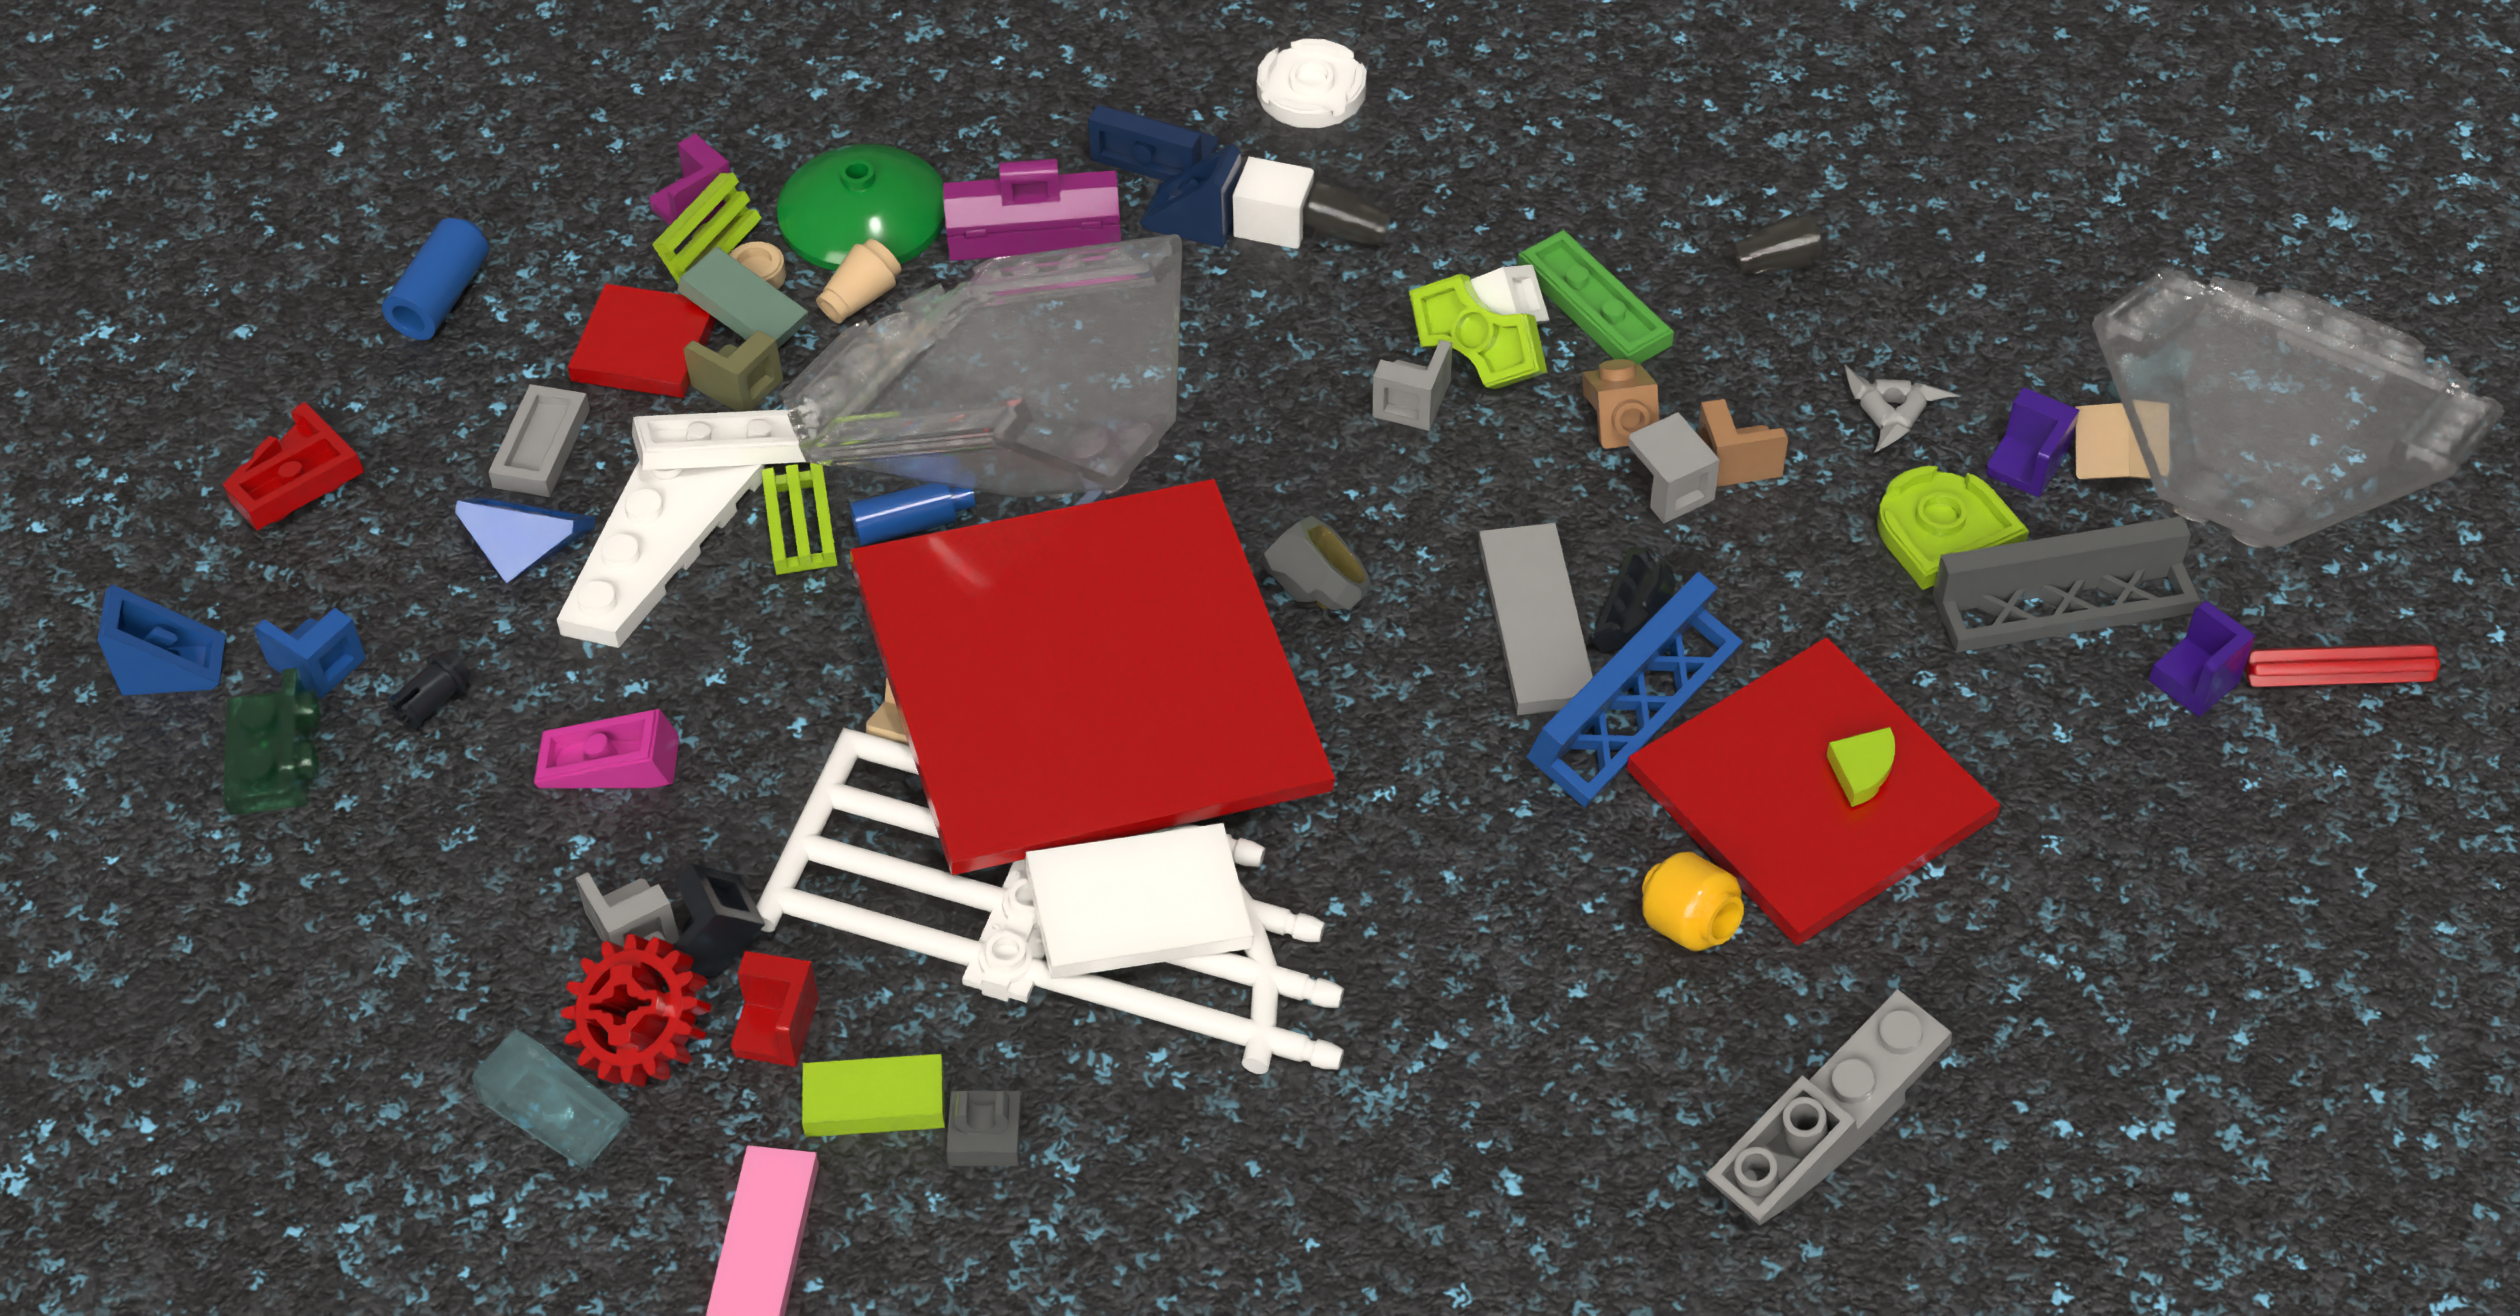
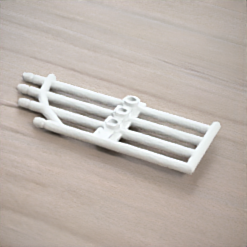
[756,727,1344,1074]

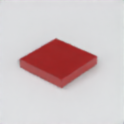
[568,283,717,398]

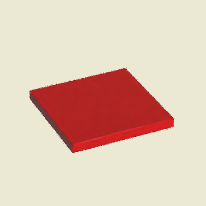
[1627,637,2001,946]

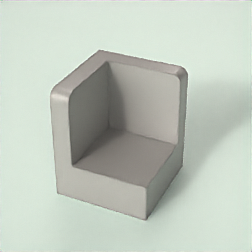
[1372,340,1452,431]
[1629,412,1720,523]
[575,872,679,948]

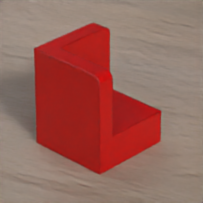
[731,951,819,1067]

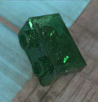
[223,667,320,816]

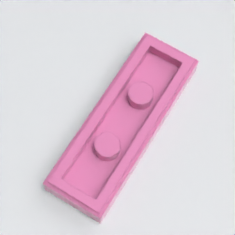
[706,1145,819,1316]

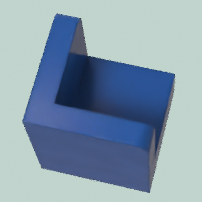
[254,608,366,699]

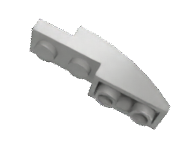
[1706,989,1952,1225]

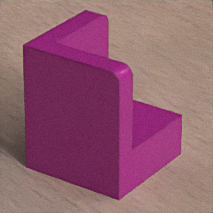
[649,133,731,227]

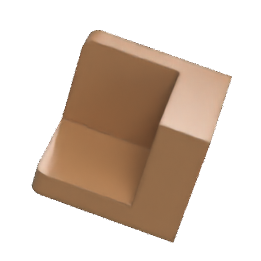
[1697,399,1788,487]

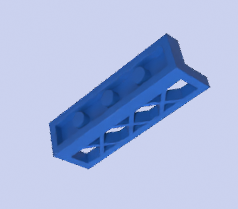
[1526,571,1743,808]

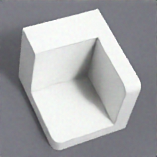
[1233,157,1314,249]
[1471,264,1549,325]

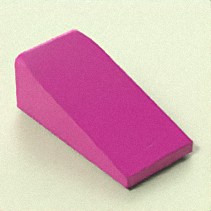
[534,709,679,788]

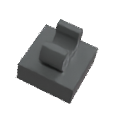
[946,1091,1022,1166]

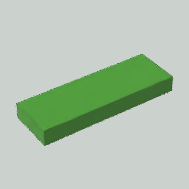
[1518,230,1674,365]

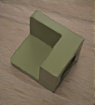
[683,330,783,412]

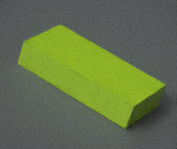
[802,1054,945,1137]

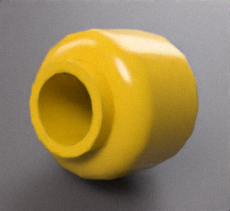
[1642,852,1744,951]

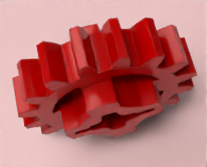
[561,934,711,1087]

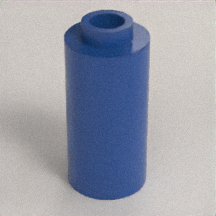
[382,218,489,340]

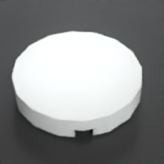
[1257,39,1366,128]

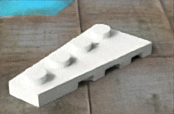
[557,461,765,648]

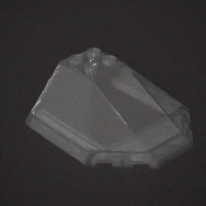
[780,234,1182,499]
[2092,268,2505,549]

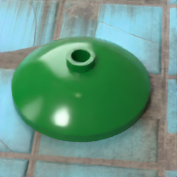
[777,143,946,271]

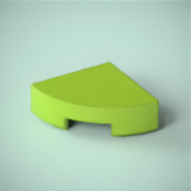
[1827,727,1895,807]

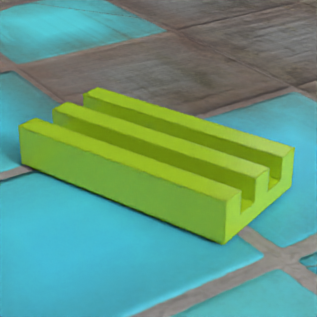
[652,173,762,285]
[761,460,838,575]

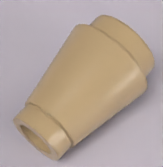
[816,239,901,324]

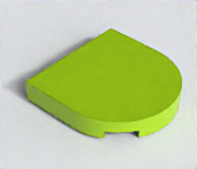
[1877,466,2029,590]

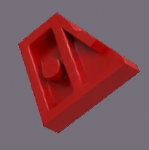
[222,402,364,531]

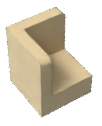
[2076,402,2162,480]

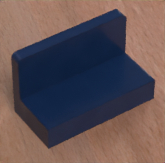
[1088,105,1218,181]

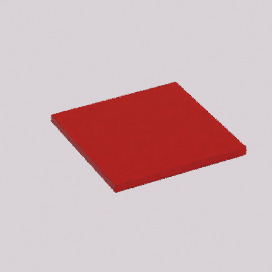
[850,479,1335,876]

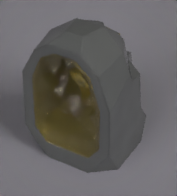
[1260,515,1370,610]

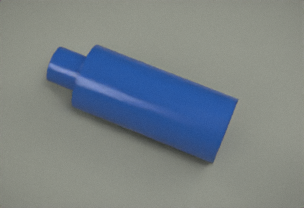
[849,479,976,546]

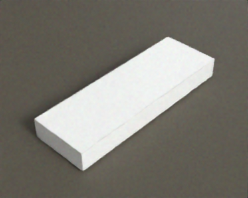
[632,408,825,470]

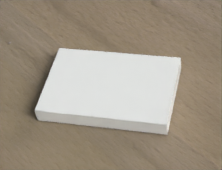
[1025,823,1253,979]

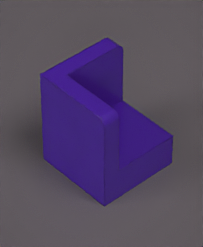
[1986,387,2079,498]
[2149,601,2255,718]

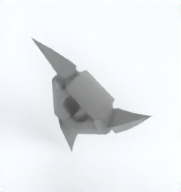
[1845,364,1960,453]

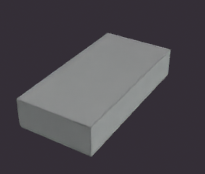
[488,384,590,497]

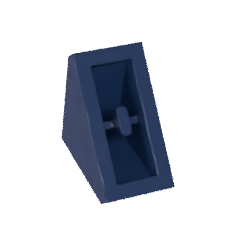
[1140,143,1241,248]

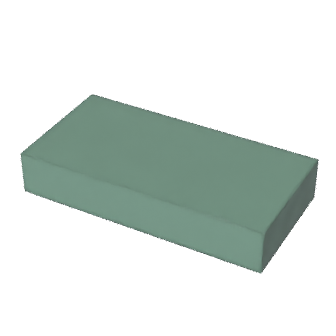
[677,246,808,348]

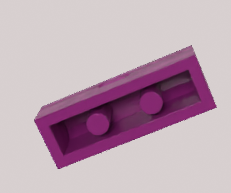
[943,158,1122,261]

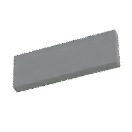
[1479,523,1593,715]

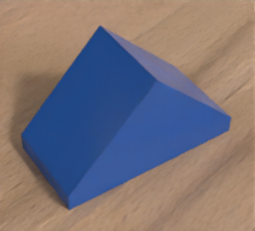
[97,584,226,696]

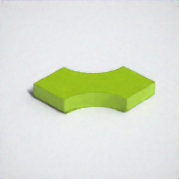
[1409,274,1548,389]

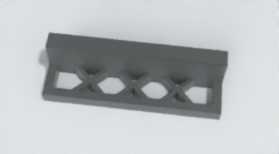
[1932,516,2200,652]

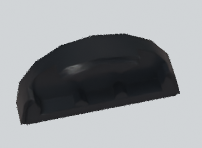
[1592,547,1676,654]

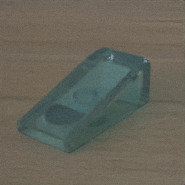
[472,1029,631,1170]

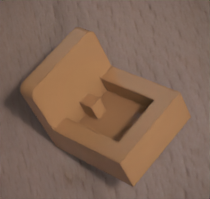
[1582,359,1659,449]

